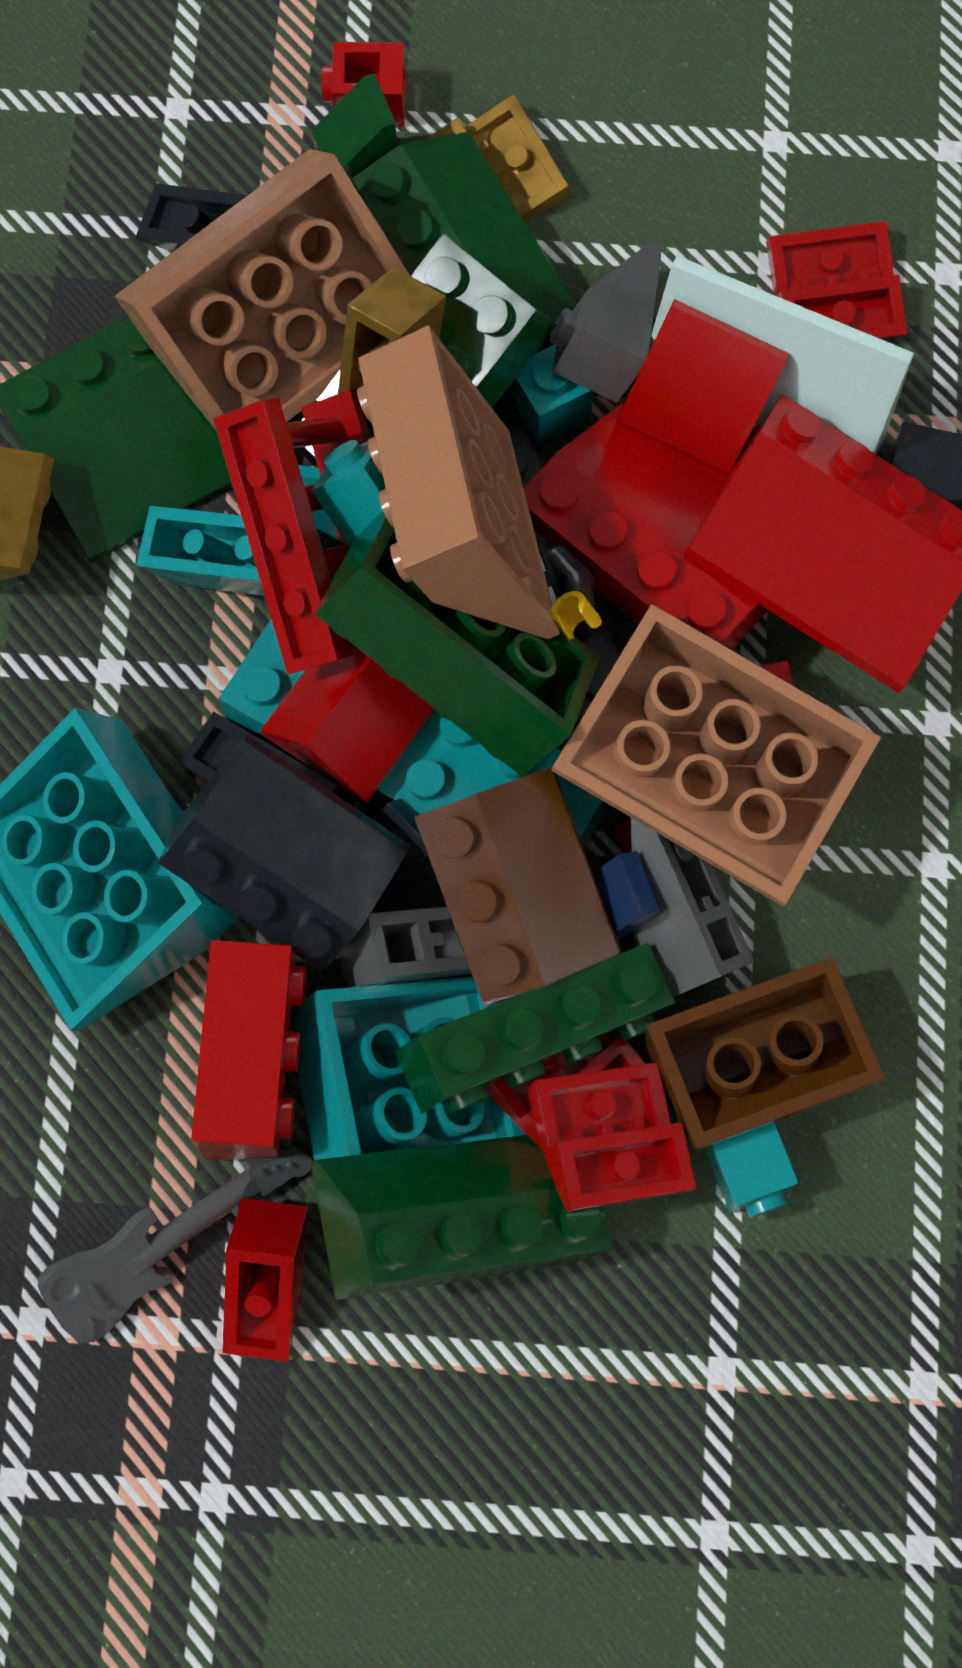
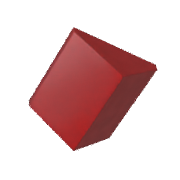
[260,642,436,805]

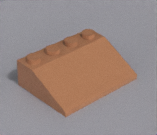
[114,149,409,431]
[357,325,559,639]
[551,604,881,907]

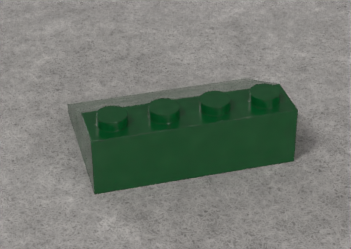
[0,316,302,563]

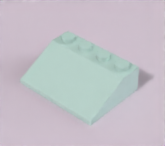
[649,255,914,455]

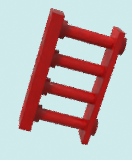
[213,389,371,675]

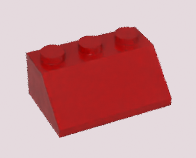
[191,940,306,1161]

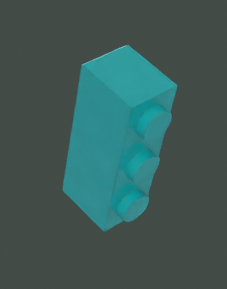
[136,506,345,596]

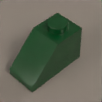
[311,74,398,201]

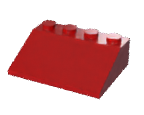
[684,394,962,693]
[523,401,768,650]

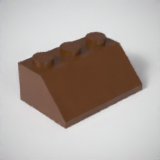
[414,766,622,1006]
[644,957,885,1151]

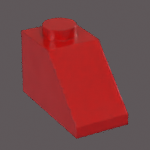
[222,1198,308,1362]

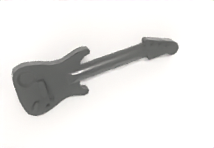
[38,1147,312,1343]

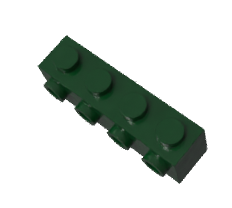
[395,943,675,1114]

